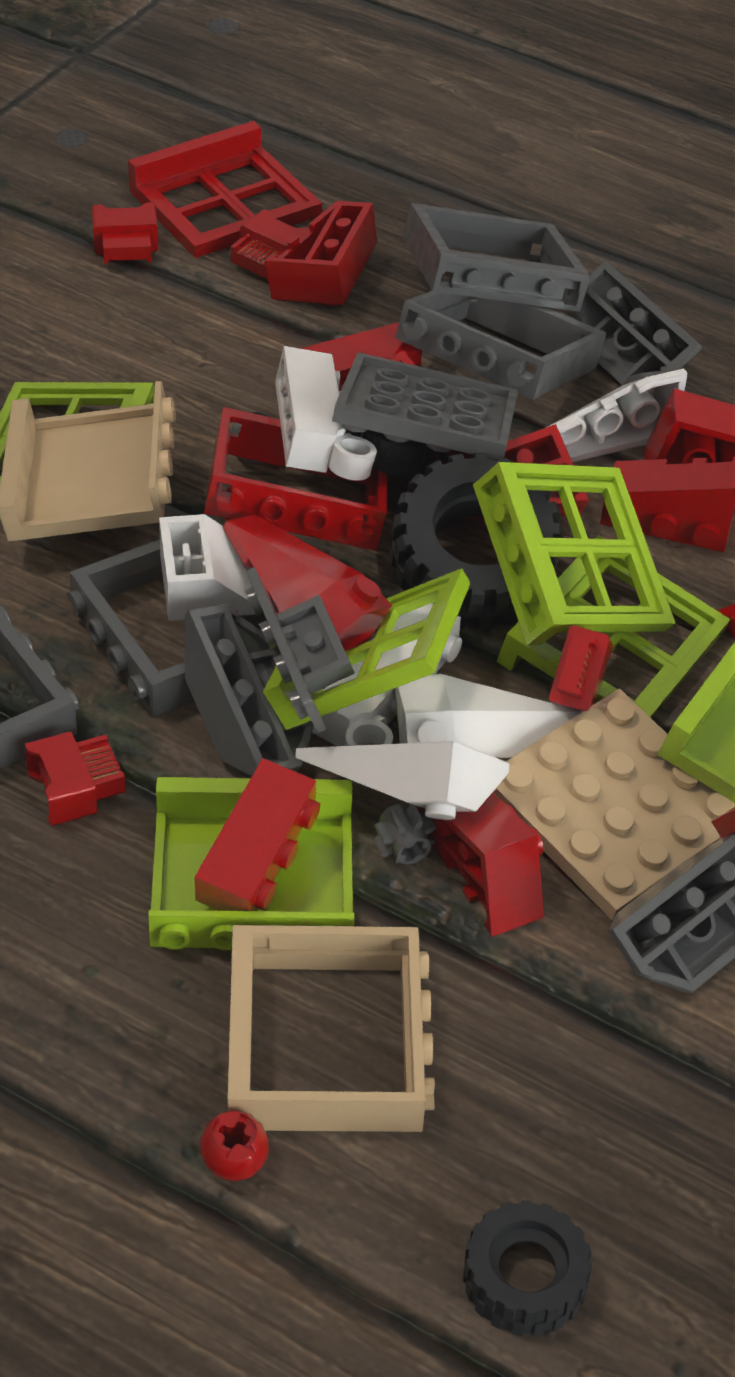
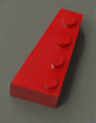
[643,389,735,464]

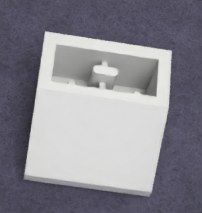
[159,514,255,621]

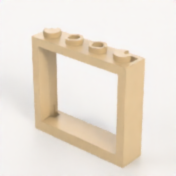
[228,925,435,1132]

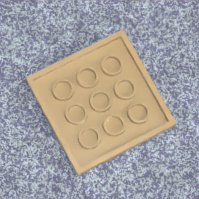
[493,688,735,921]

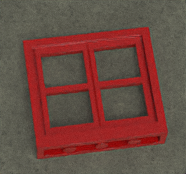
[128,121,322,258]

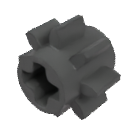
[374,803,436,864]

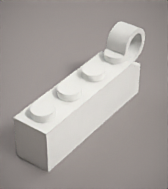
[275,346,377,481]
[312,603,462,746]

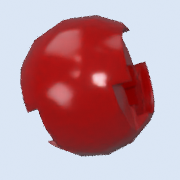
[199,1110,269,1182]

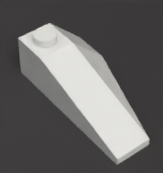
[548,369,688,462]
[395,674,582,762]
[295,741,510,820]

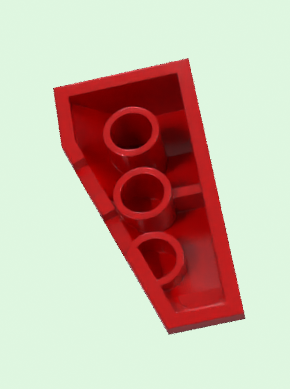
[223,515,393,650]

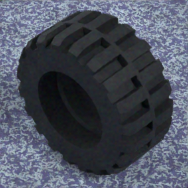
[390,453,563,629]

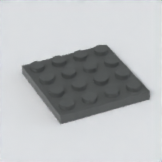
[332,352,518,461]

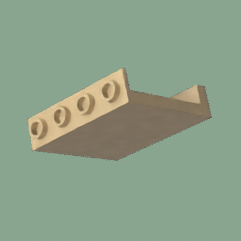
[0,381,176,542]

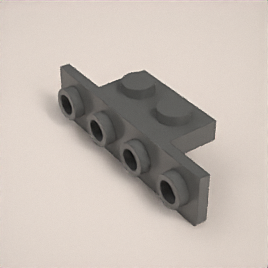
[245,567,355,733]

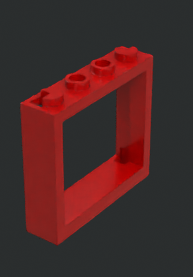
[204,407,387,551]

